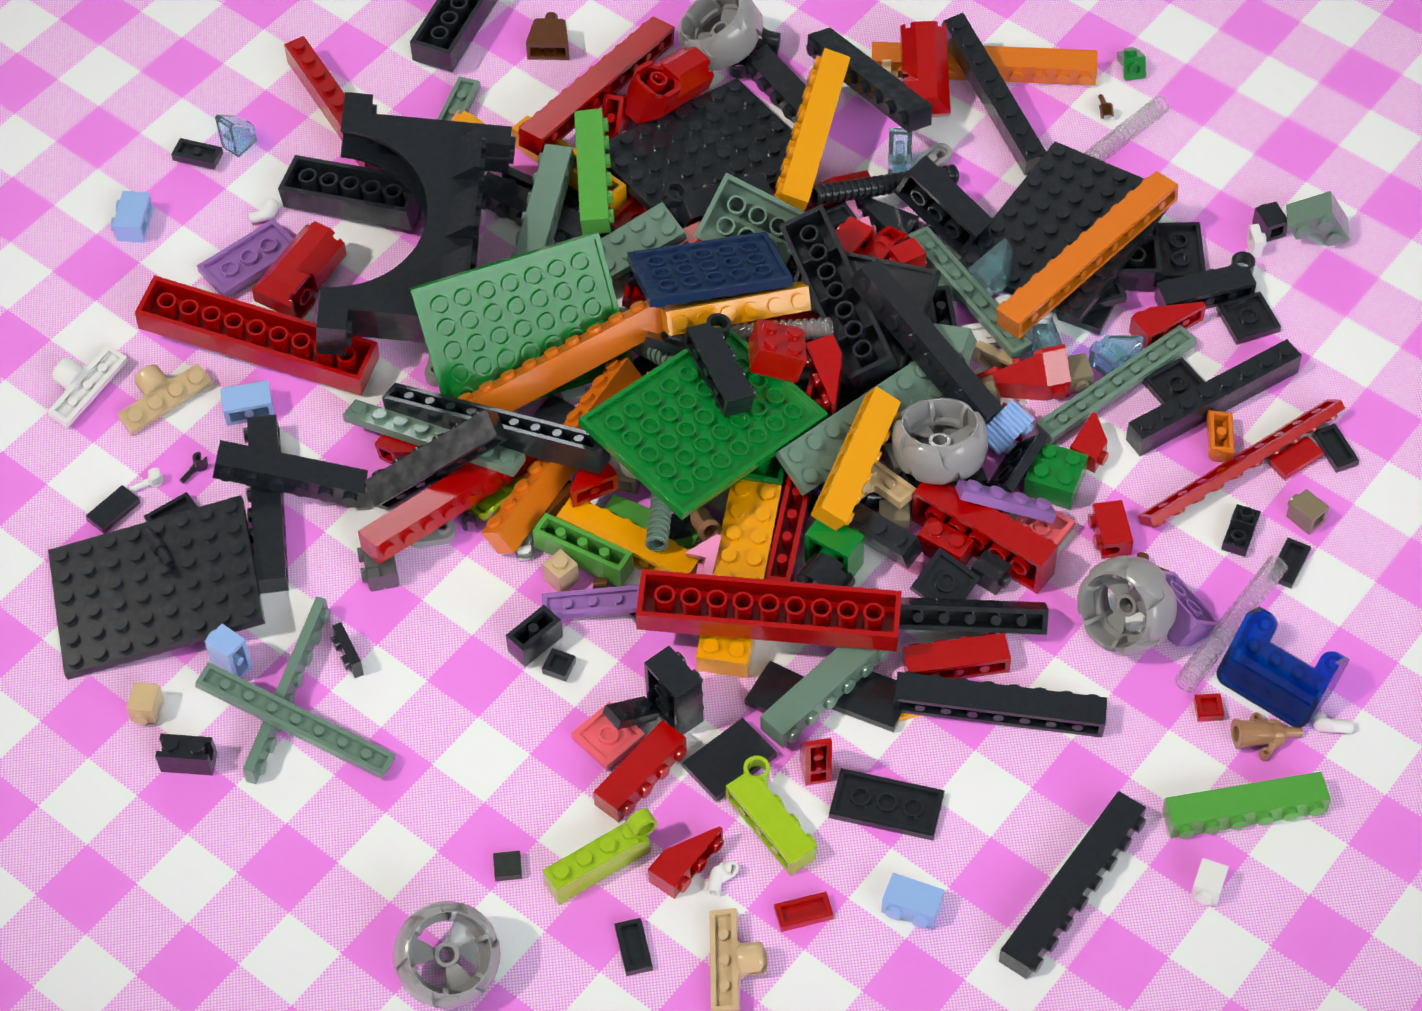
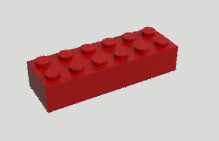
[912,482,1058,594]

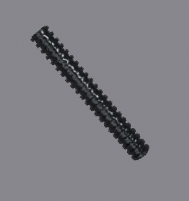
[811,164,959,206]

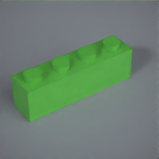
[532,512,634,586]

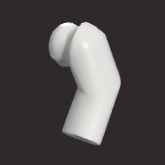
[249,198,279,224]
[1313,713,1354,733]
[707,860,739,896]

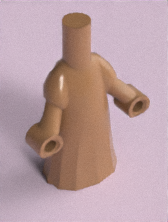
[690,506,722,541]
[1230,712,1303,761]

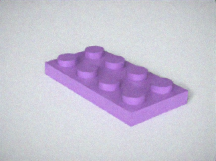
[197,219,293,297]

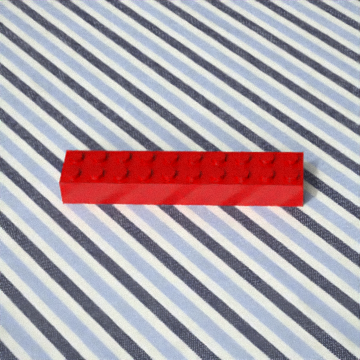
[135,275,379,396]
[636,569,902,652]

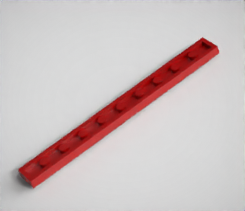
[1137,399,1345,528]

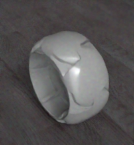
[677,0,763,71]
[892,398,988,485]
[1077,555,1177,655]
[393,901,500,1008]

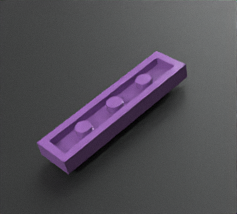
[955,479,1056,524]
[542,584,640,619]

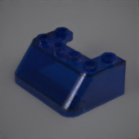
[1216,606,1350,728]

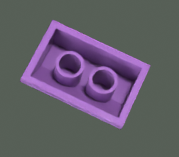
[1131,570,1222,646]

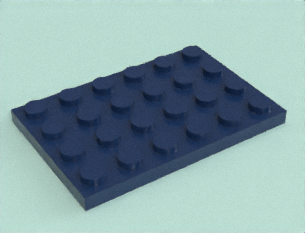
[627,231,793,308]

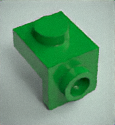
[1117,47,1146,81]

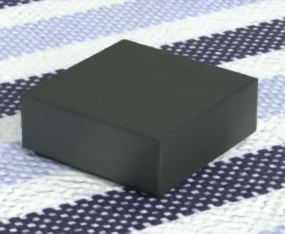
[493,850,522,882]

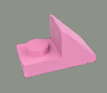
[684,534,721,575]

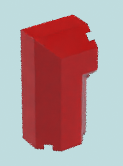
[899,21,951,117]
[625,47,714,124]
[252,221,347,319]

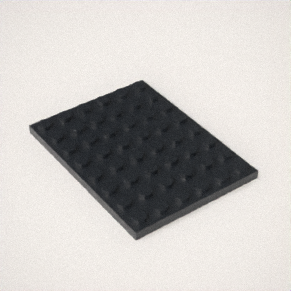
[606,78,821,229]
[959,141,1169,325]
[48,495,266,680]

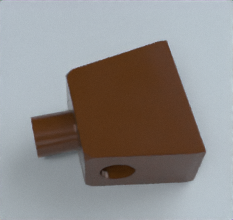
[526,12,570,60]

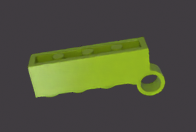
[726,756,817,876]
[543,808,658,905]

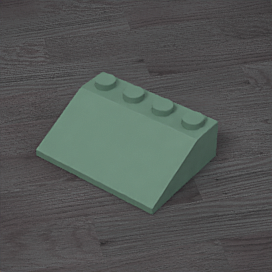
[694,173,805,265]

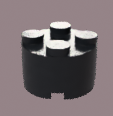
[796,552,855,587]

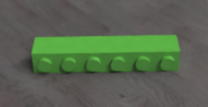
[574,109,614,235]
[1162,771,1331,839]

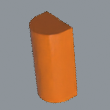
[1207,410,1235,462]

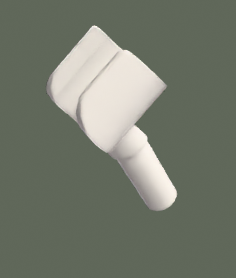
[129,468,163,493]
[517,530,533,561]

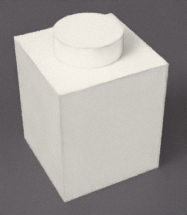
[1190,858,1229,906]

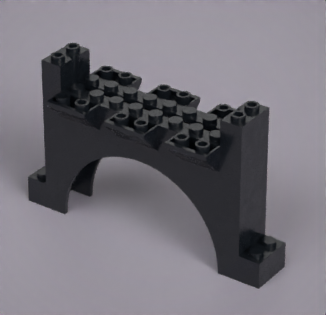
[316,92,516,356]

